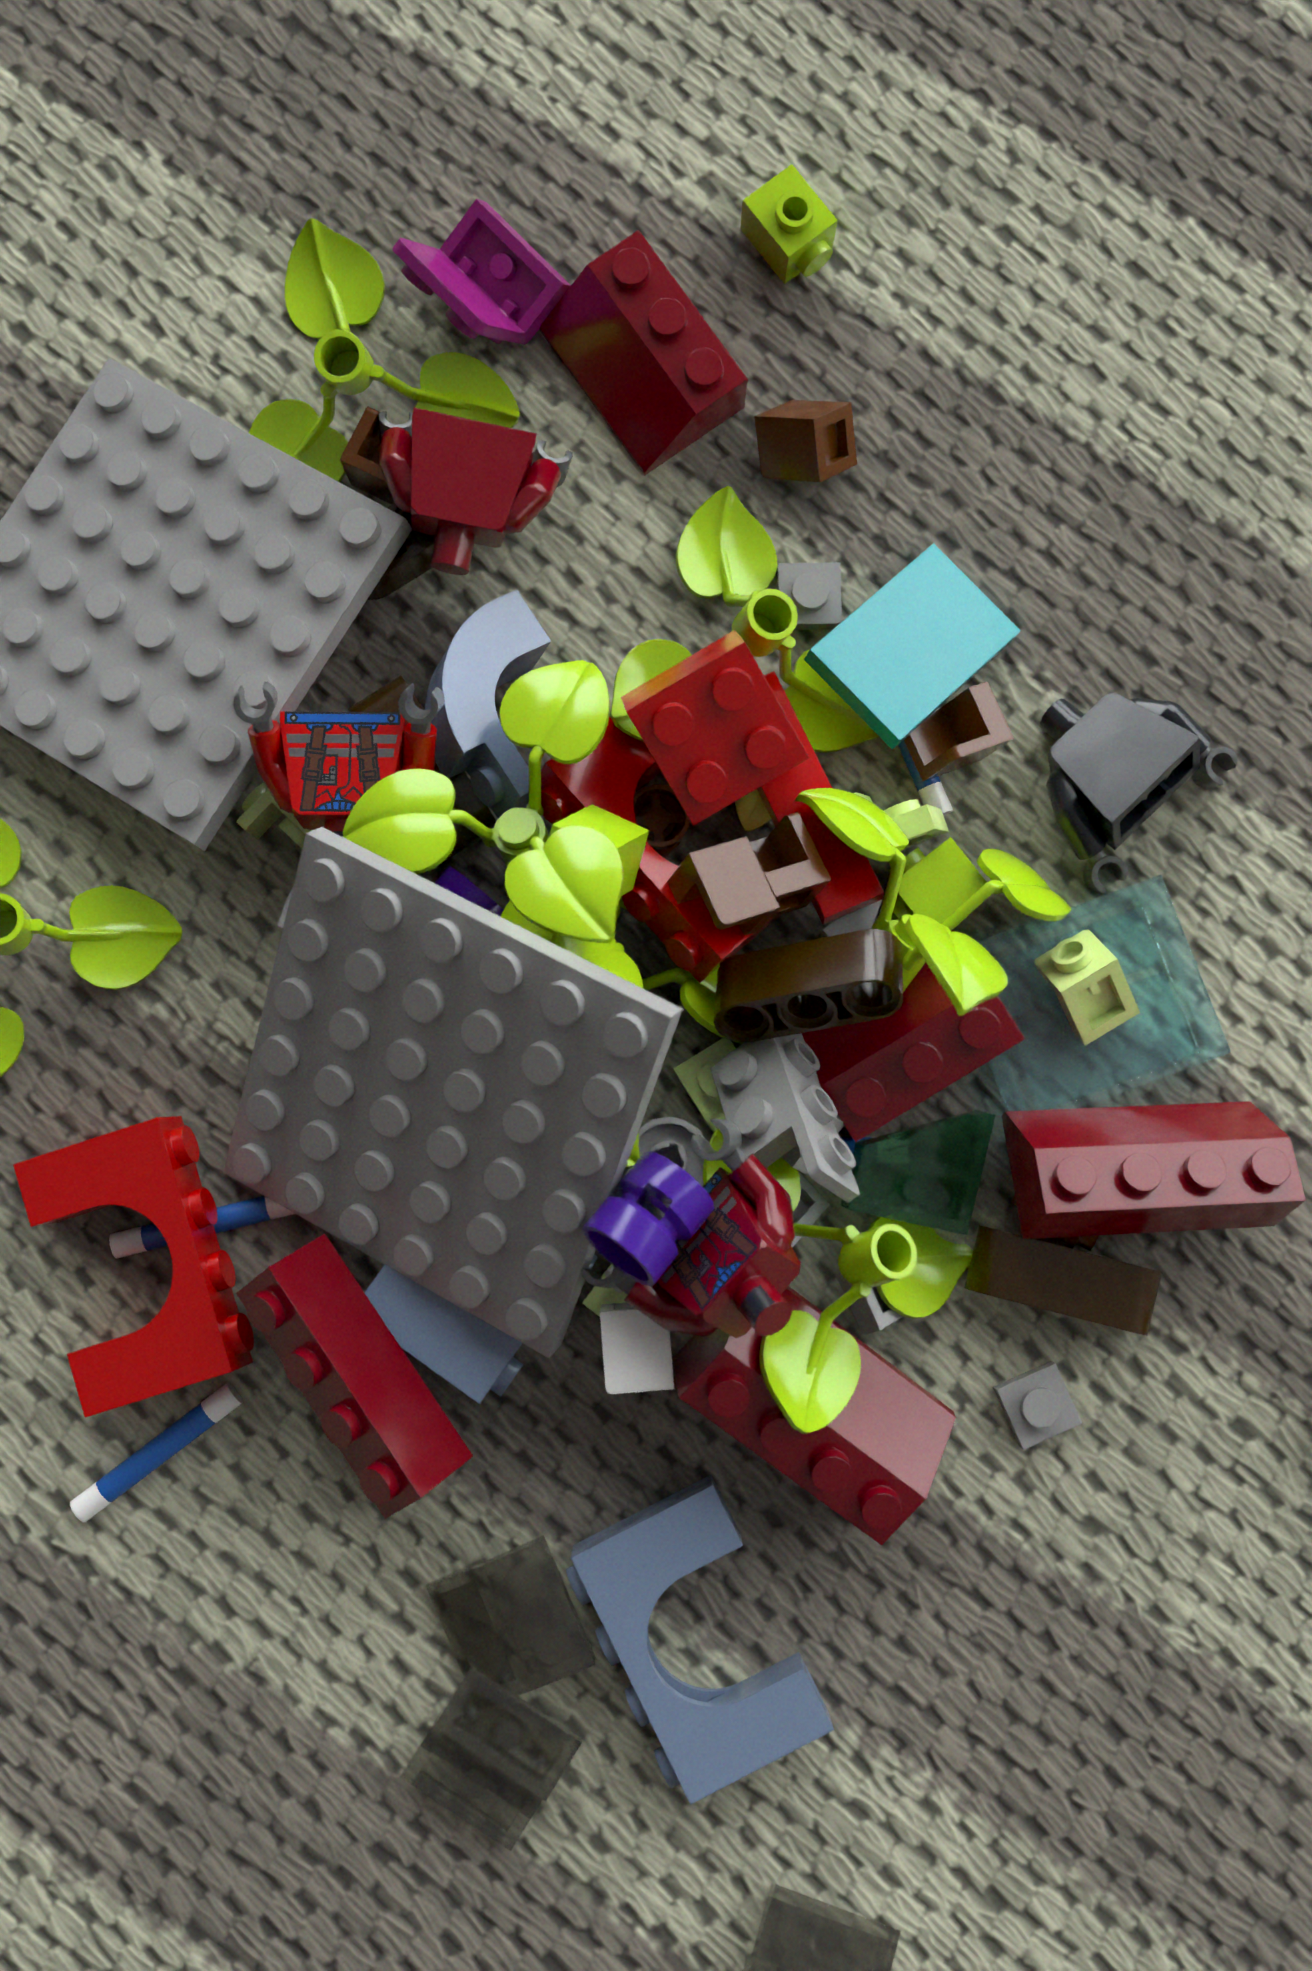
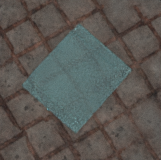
[978,875,1231,1111]

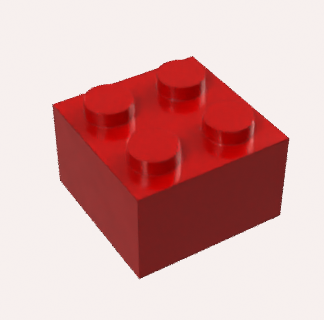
[621,630,810,826]

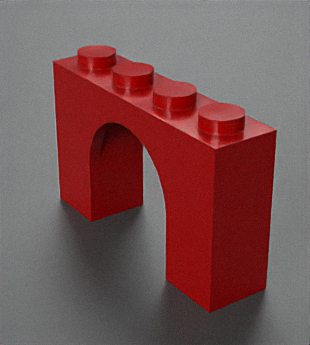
[541,717,781,983]
[13,1116,254,1418]

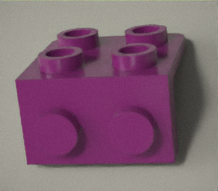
[392,198,571,345]

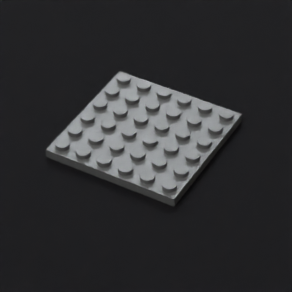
[0,358,412,851]
[223,827,683,1358]

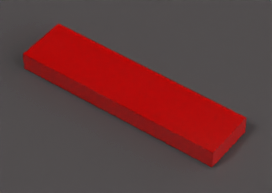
[757,671,884,924]

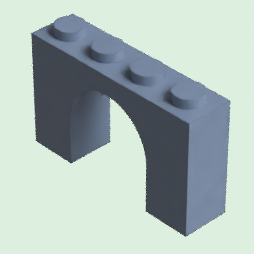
[365,1178,623,1404]
[566,1475,834,1805]

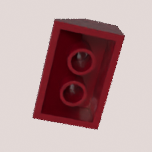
[539,230,748,475]
[802,930,1025,1142]

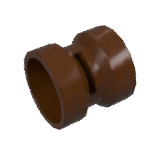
[634,784,690,857]

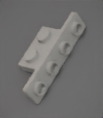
[710,1033,860,1203]

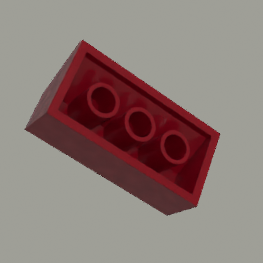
[1001,1101,1306,1239]
[236,1234,473,1519]
[672,1286,956,1545]

